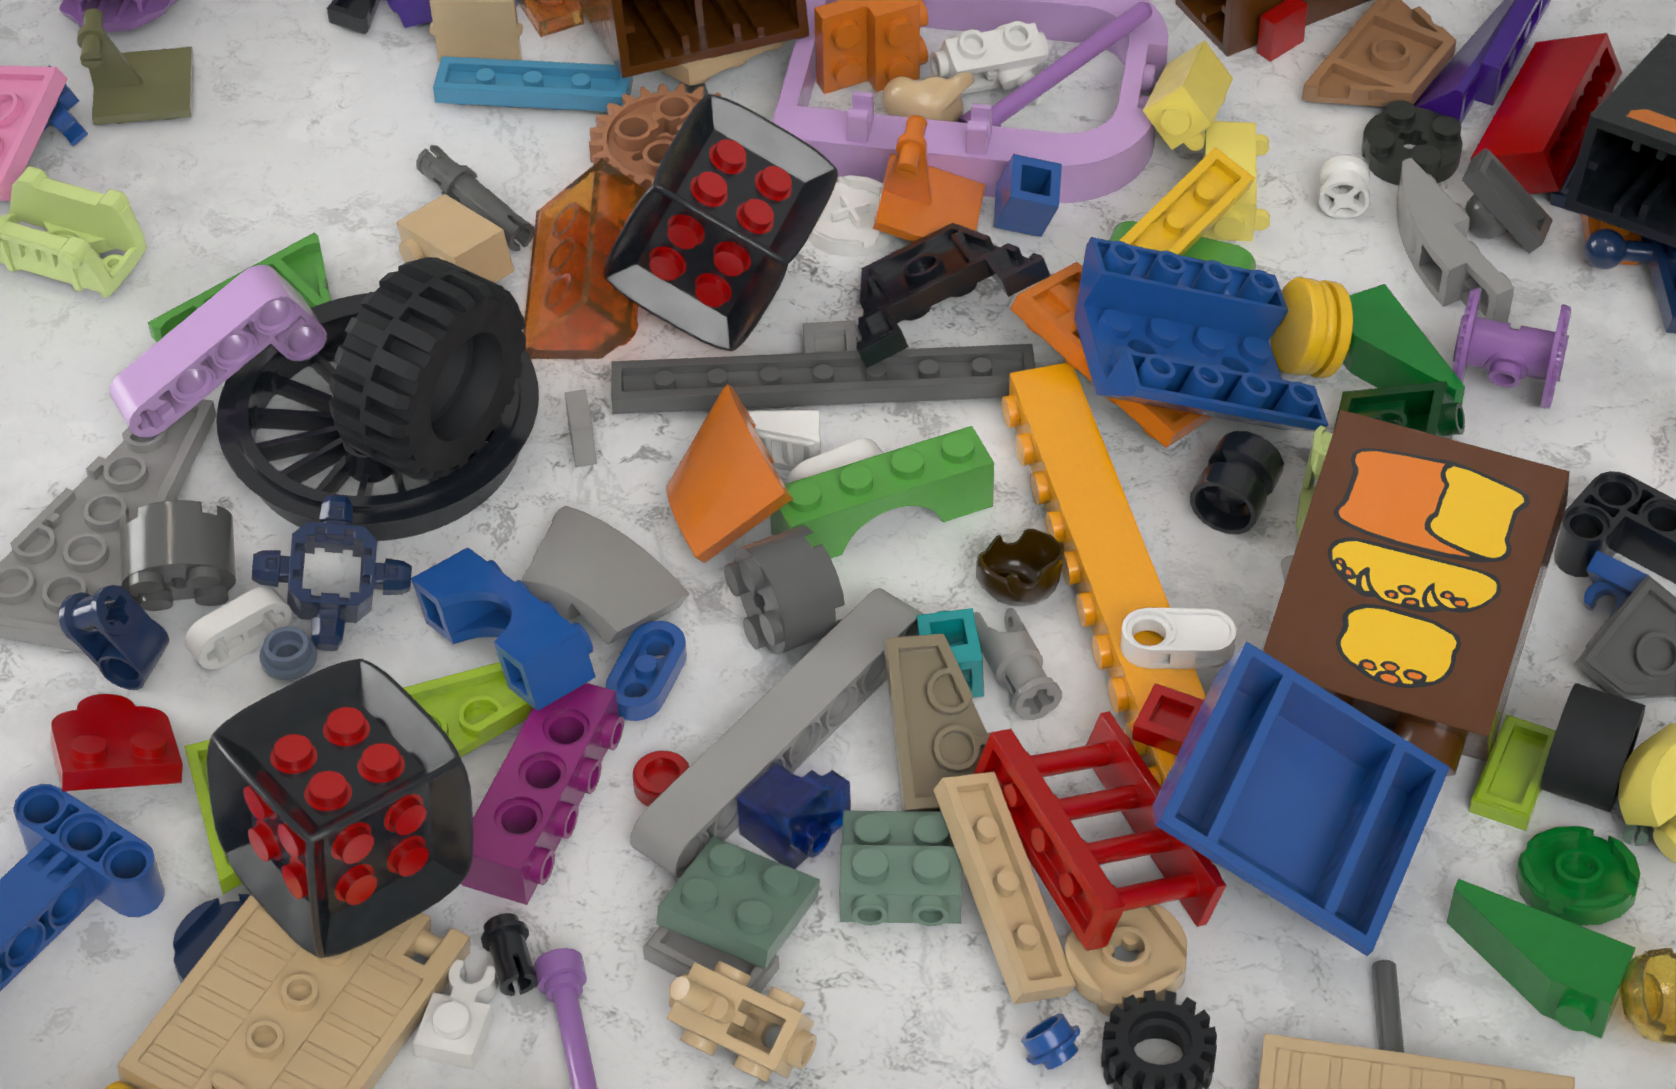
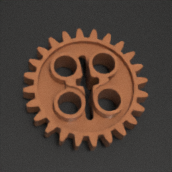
[589,83,721,204]

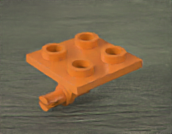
[873,115,985,242]

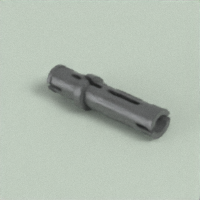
[416,145,535,251]

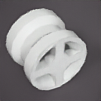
[1319,155,1370,219]

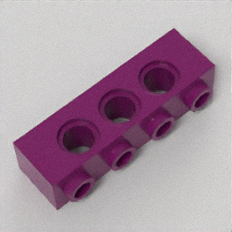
[461,683,624,905]

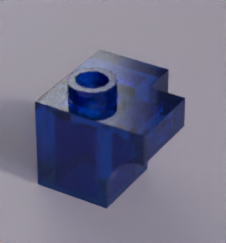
[737,763,851,869]

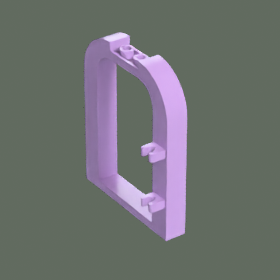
[772,0,1168,203]

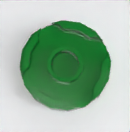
[1516,826,1641,926]

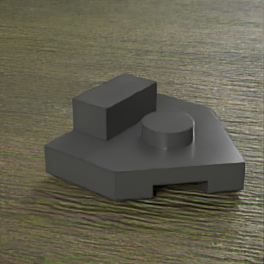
[1573,575,1676,700]

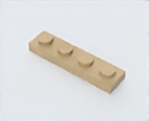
[934,772,1076,1005]

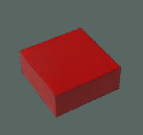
[1257,0,1308,62]
[1132,683,1204,755]

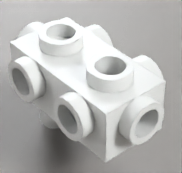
[930,21,1050,105]

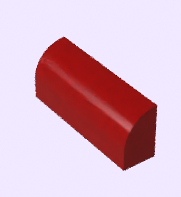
[1470,33,1622,194]

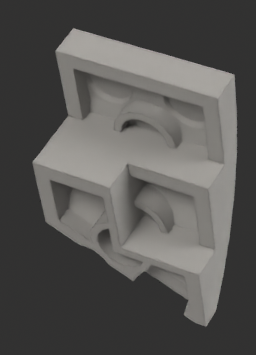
[521,506,690,645]

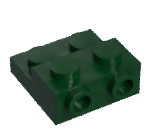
[1333,381,1465,439]

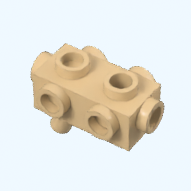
[667,961,817,1082]

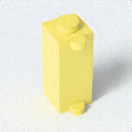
[1143,40,1233,151]
[1202,121,1270,242]

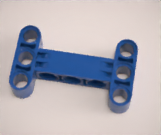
[0,784,165,991]

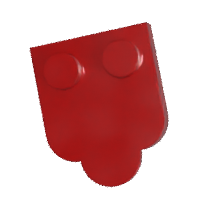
[51,694,183,792]

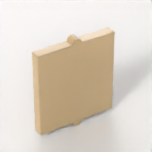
[429,0,523,62]

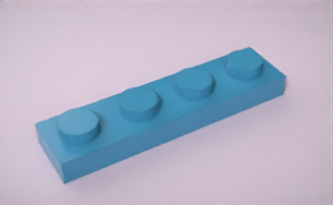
[433,56,633,112]

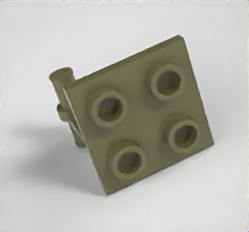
[77,8,193,125]

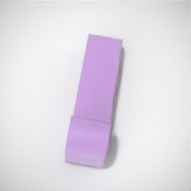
[109,265,327,438]

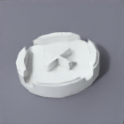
[808,175,896,257]

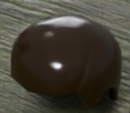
[976,528,1064,606]

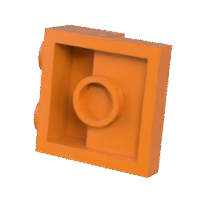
[814,0,929,94]

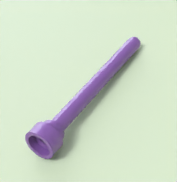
[957,2,1152,127]
[534,948,598,1089]

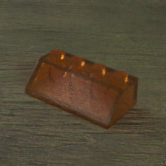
[523,159,647,359]

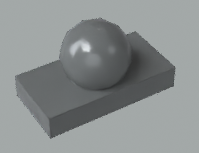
[1462,148,1553,254]

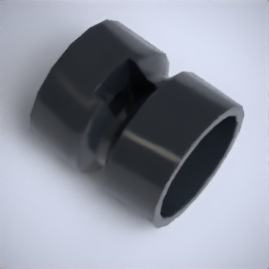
[1190,431,1284,534]

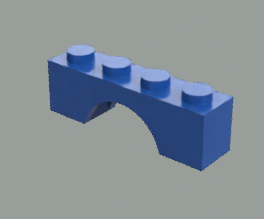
[411,547,596,711]

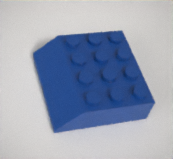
[1153,641,1450,956]

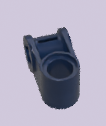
[59,585,170,690]

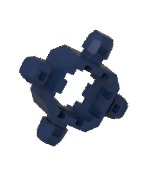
[252,495,412,651]

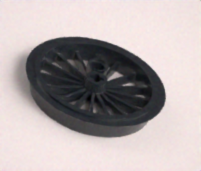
[216,293,539,541]

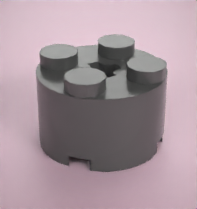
[119,500,236,611]
[724,525,845,655]

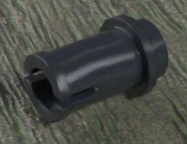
[481,913,537,996]

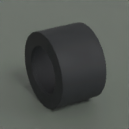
[1540,683,1646,812]

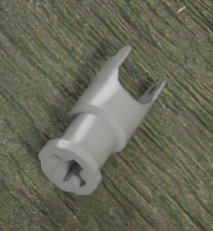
[974,608,1062,720]

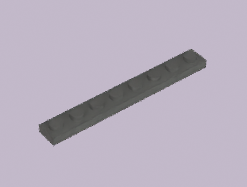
[611,344,1035,414]

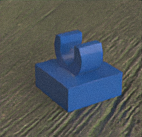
[1584,550,1648,615]

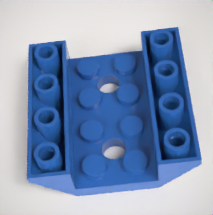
[1075,237,1329,432]

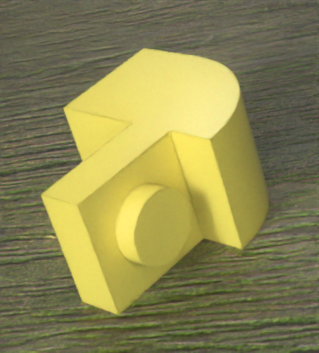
[1619,723,1676,863]

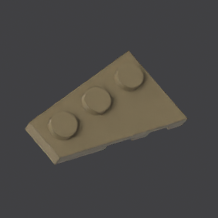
[884,634,991,812]

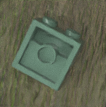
[839,810,962,926]

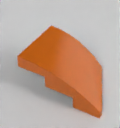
[666,384,793,563]

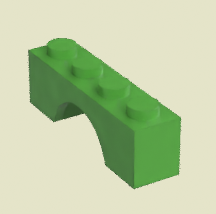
[770,426,994,558]

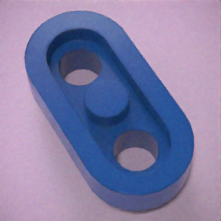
[606,621,687,721]

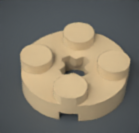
[1065,905,1187,1017]

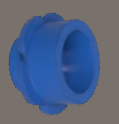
[1021,1013,1081,1070]

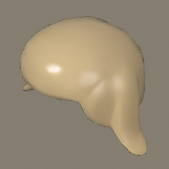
[882,72,974,122]

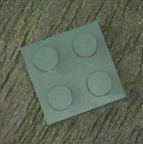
[656,837,820,969]

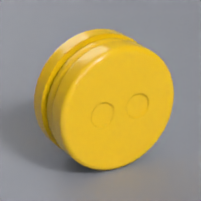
[1270,277,1353,378]

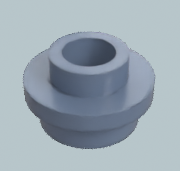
[259,627,317,680]

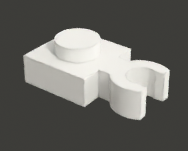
[412,959,498,1069]

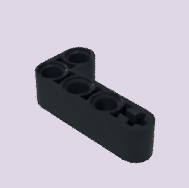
[1554,471,1676,584]

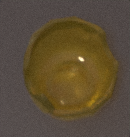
[1620,948,1676,1044]

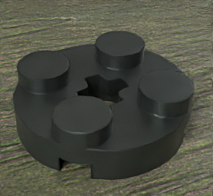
[1361,100,1463,186]

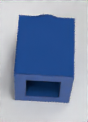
[993,154,1062,237]

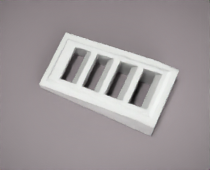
[748,410,821,471]

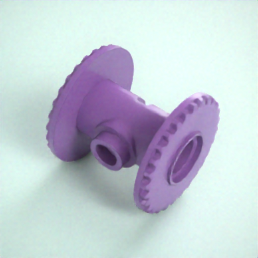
[1453,288,1571,409]

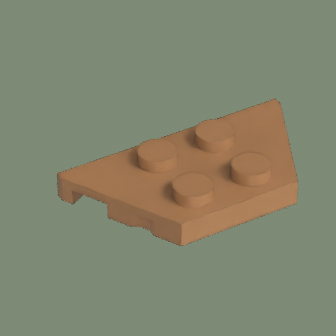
[1302,0,1456,107]

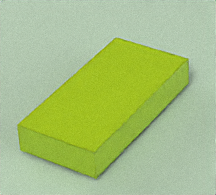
[1469,714,1556,831]

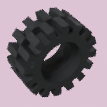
[1101,990,1217,1089]

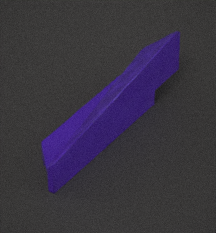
[1413,0,1551,124]

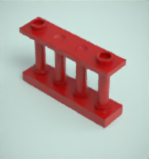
[974,711,1227,951]

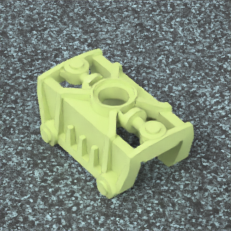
[0,166,146,298]

